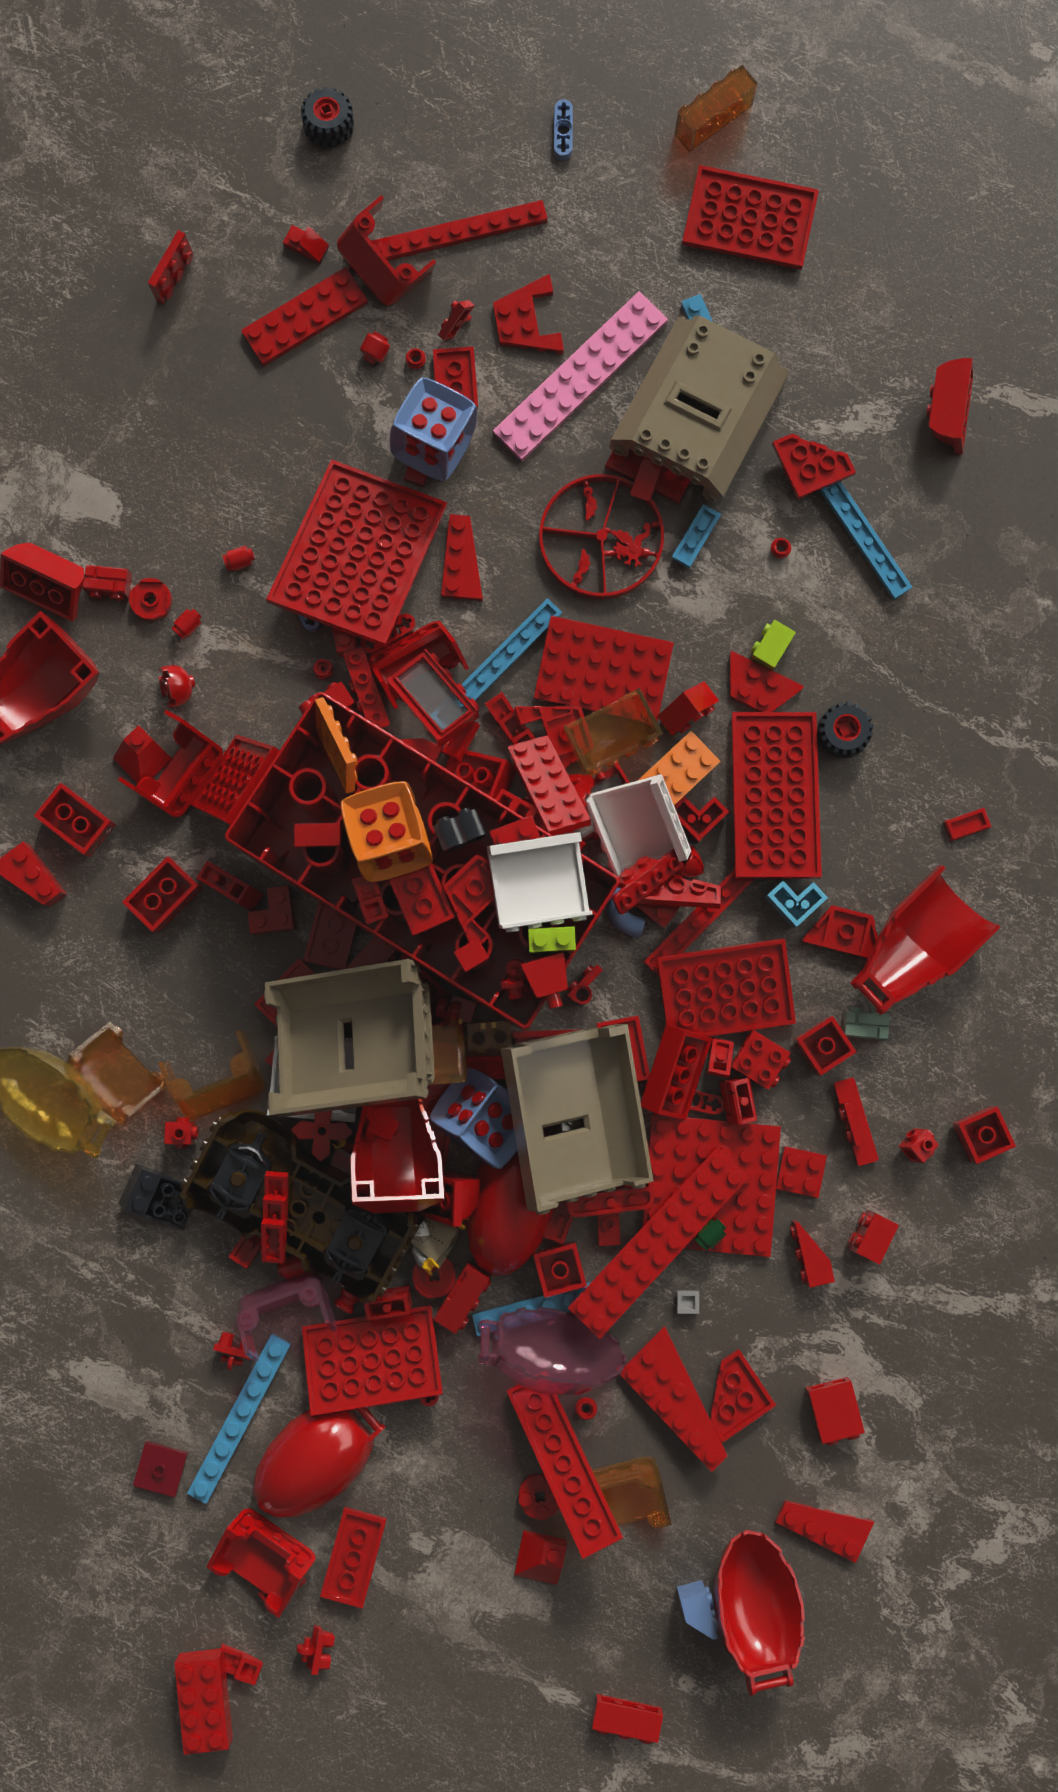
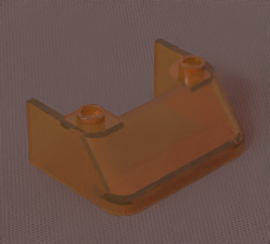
[158,1030,265,1120]

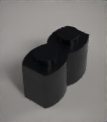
[433,808,486,854]

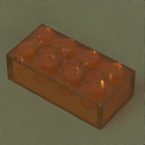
[674,65,758,153]

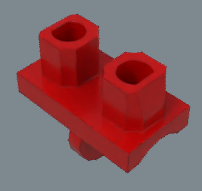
[501,959,530,999]
[213,1331,256,1371]
[296,1625,335,1675]

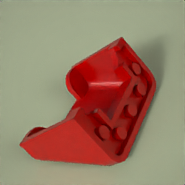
[206,1509,316,1618]

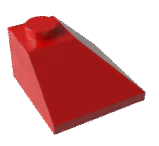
[113,725,172,784]
[514,1530,567,1585]

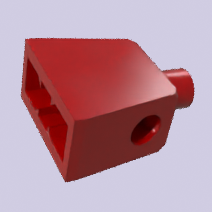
[521,952,568,1009]

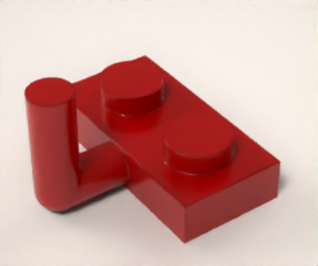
[438,300,475,341]

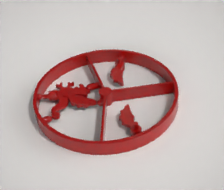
[539,474,664,599]

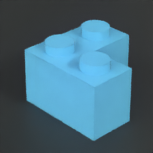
[764,881,828,929]

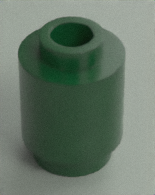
[695,1219,727,1251]

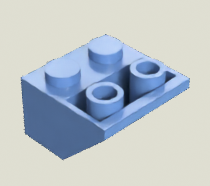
[677,1580,719,1640]

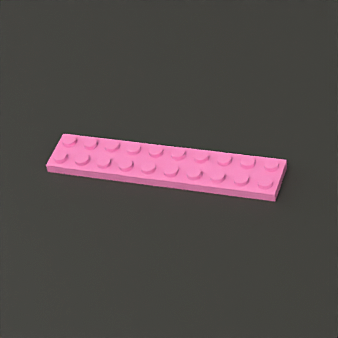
[493,291,668,462]

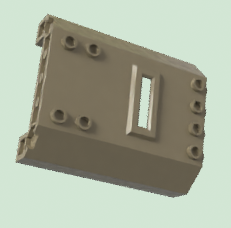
[609,316,789,504]
[264,959,435,1117]
[501,1024,654,1215]

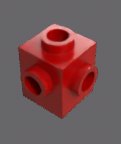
[164,1117,199,1148]
[898,1128,939,1163]

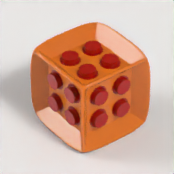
[341,782,433,882]

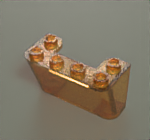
[563,688,663,776]

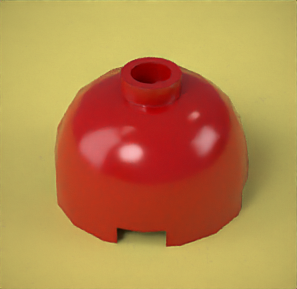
[158,665,195,708]

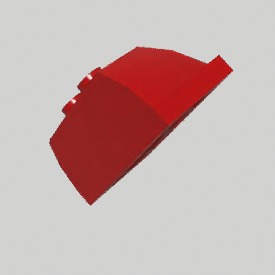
[927,358,974,454]
[0,542,84,622]
[418,1169,480,1227]

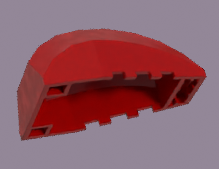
[0,611,100,745]
[350,1099,444,1213]

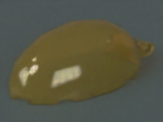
[0,1046,115,1158]

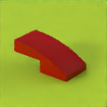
[352,876,389,924]
[220,1644,263,1685]

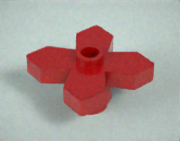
[292,1111,353,1161]

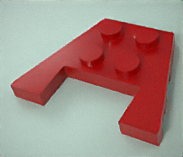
[493,274,564,354]
[514,706,594,768]
[443,854,495,944]

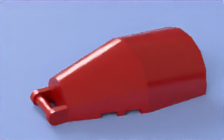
[850,865,1001,1015]

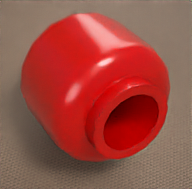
[360,331,390,365]

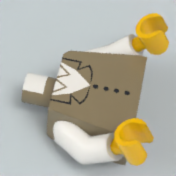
[410,1217,469,1276]

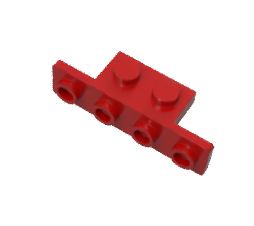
[343,647,390,728]
[612,849,683,915]
[833,1077,879,1166]

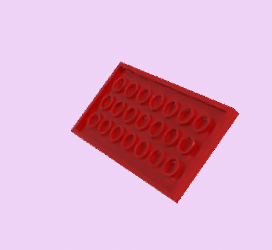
[731,712,822,879]

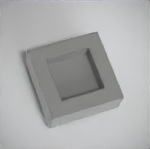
[677,1290,699,1314]

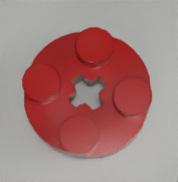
[129,578,172,621]
[412,1257,456,1298]
[519,1473,559,1520]

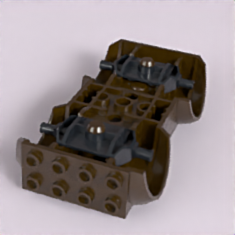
[179,1109,421,1304]

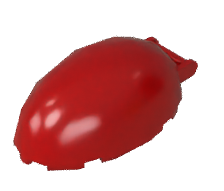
[466,1135,554,1276]
[253,1408,385,1517]
[714,1530,805,1696]

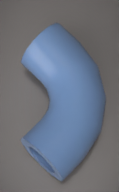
[606,888,645,938]

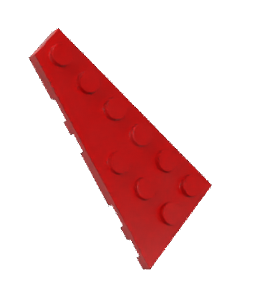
[618,1326,728,1472]

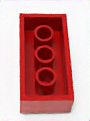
[174,1648,233,1755]

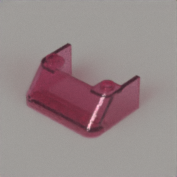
[237,1271,338,1362]

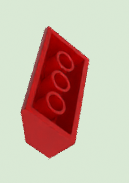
[641,1024,712,1120]

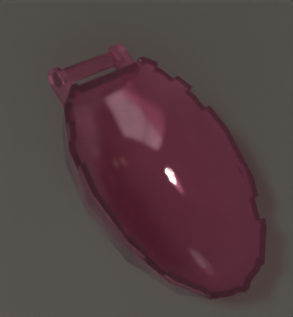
[478,1307,627,1395]

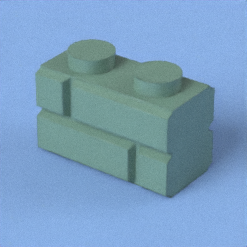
[842,1007,890,1041]

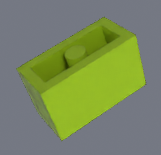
[750,619,796,671]
[528,927,576,954]

